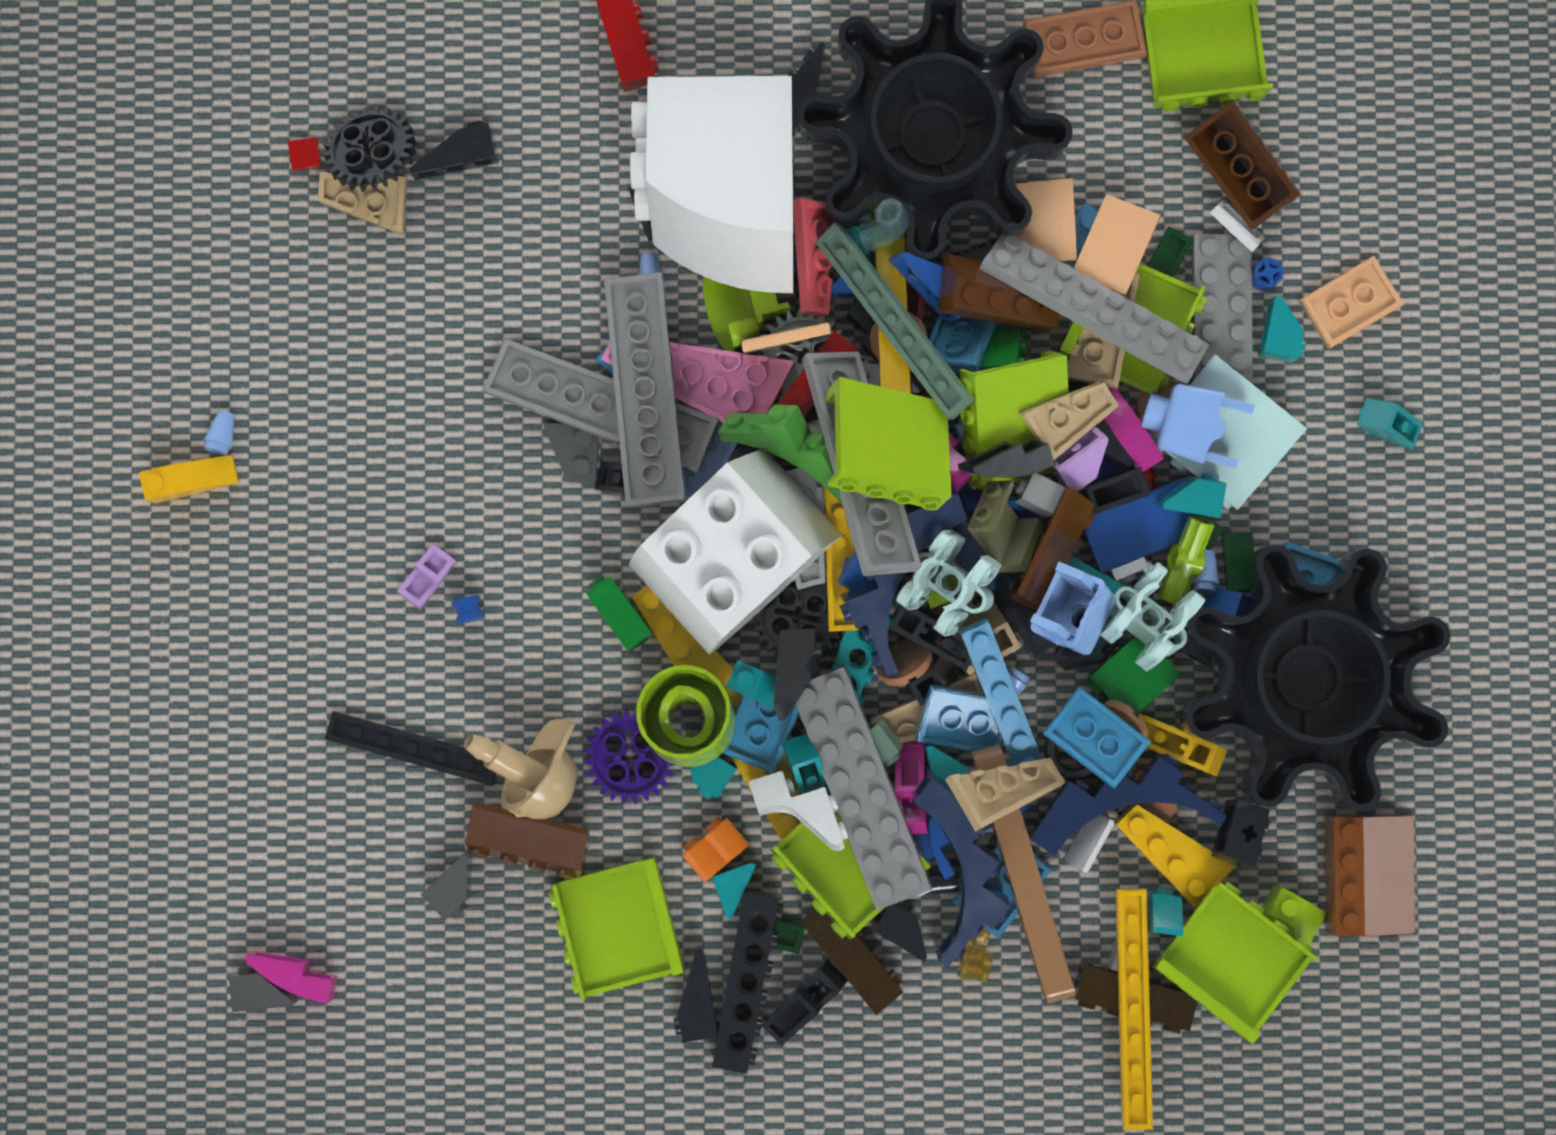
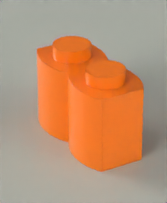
[682,817,749,883]

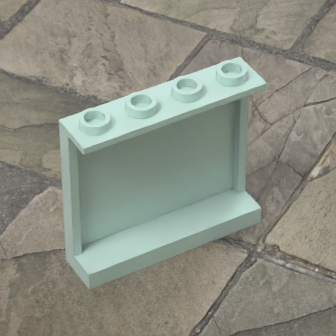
[1148,354,1307,510]

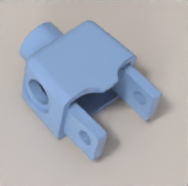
[1141,384,1255,468]
[1030,562,1116,655]

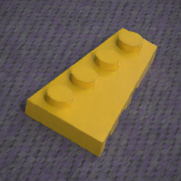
[1114,804,1236,908]

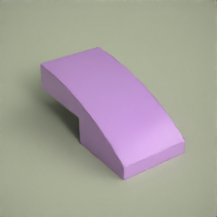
[397,544,456,610]

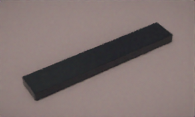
[325,711,497,786]

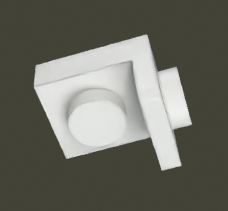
[1107,557,1153,584]

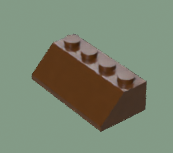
[1184,101,1302,230]
[938,254,1060,333]
[1008,486,1095,611]
[466,802,590,879]

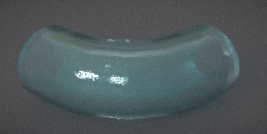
[860,198,910,252]

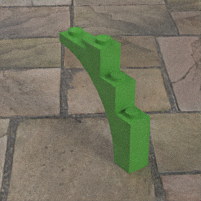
[717,404,843,505]

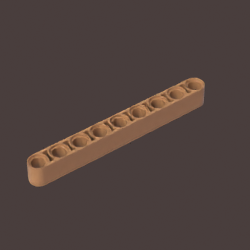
[971,744,1076,1004]

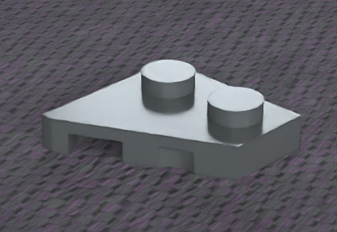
[543,423,599,484]

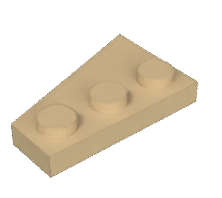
[318,172,407,236]
[1019,382,1119,460]

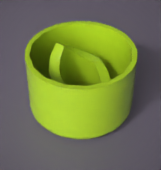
[636,665,736,767]

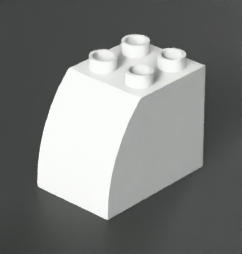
[630,76,793,293]
[629,449,843,655]

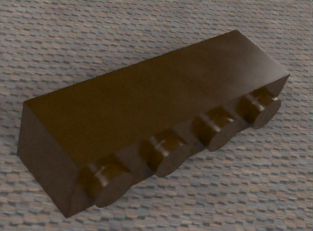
[801,909,904,1015]
[1073,961,1198,1034]

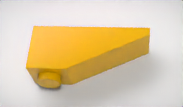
[139,455,239,504]
[1137,713,1228,777]

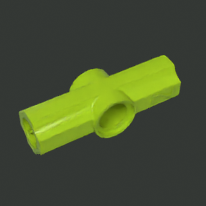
[1158,515,1214,605]

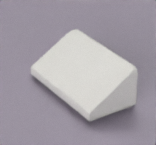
[1064,814,1115,873]

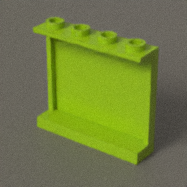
[1140,0,1273,112]
[1060,263,1208,395]
[959,350,1069,490]
[826,377,951,510]
[770,811,931,939]
[549,856,685,1000]
[1152,881,1318,1044]

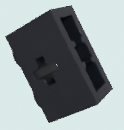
[1211,799,1270,867]

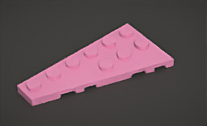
[601,342,795,423]

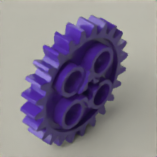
[583,709,675,804]

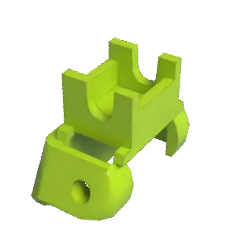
[703,277,790,352]

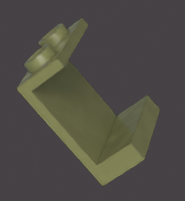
[967,480,1044,573]

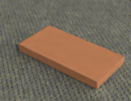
[1023,0,1147,78]

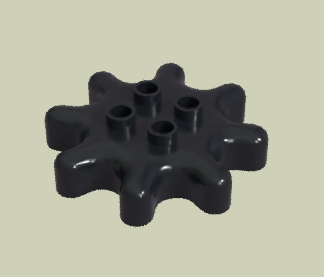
[797,0,1073,263]
[1179,545,1451,811]

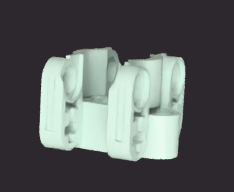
[896,530,1002,636]
[1100,562,1205,672]

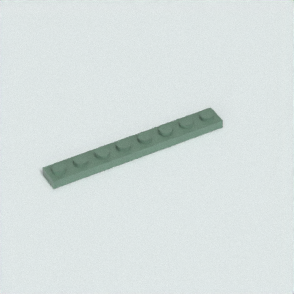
[815,222,974,419]

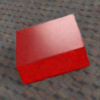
[288,137,322,172]

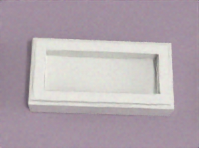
[1210,200,1265,252]

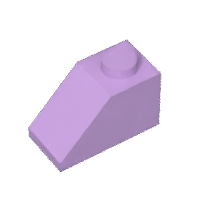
[1050,426,1109,491]

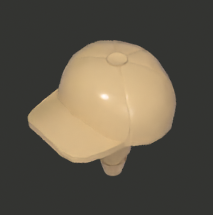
[464,719,578,820]

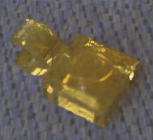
[957,928,994,982]

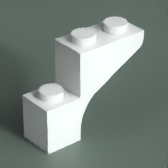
[749,771,848,851]

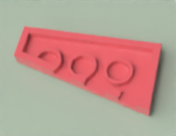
[793,197,833,317]

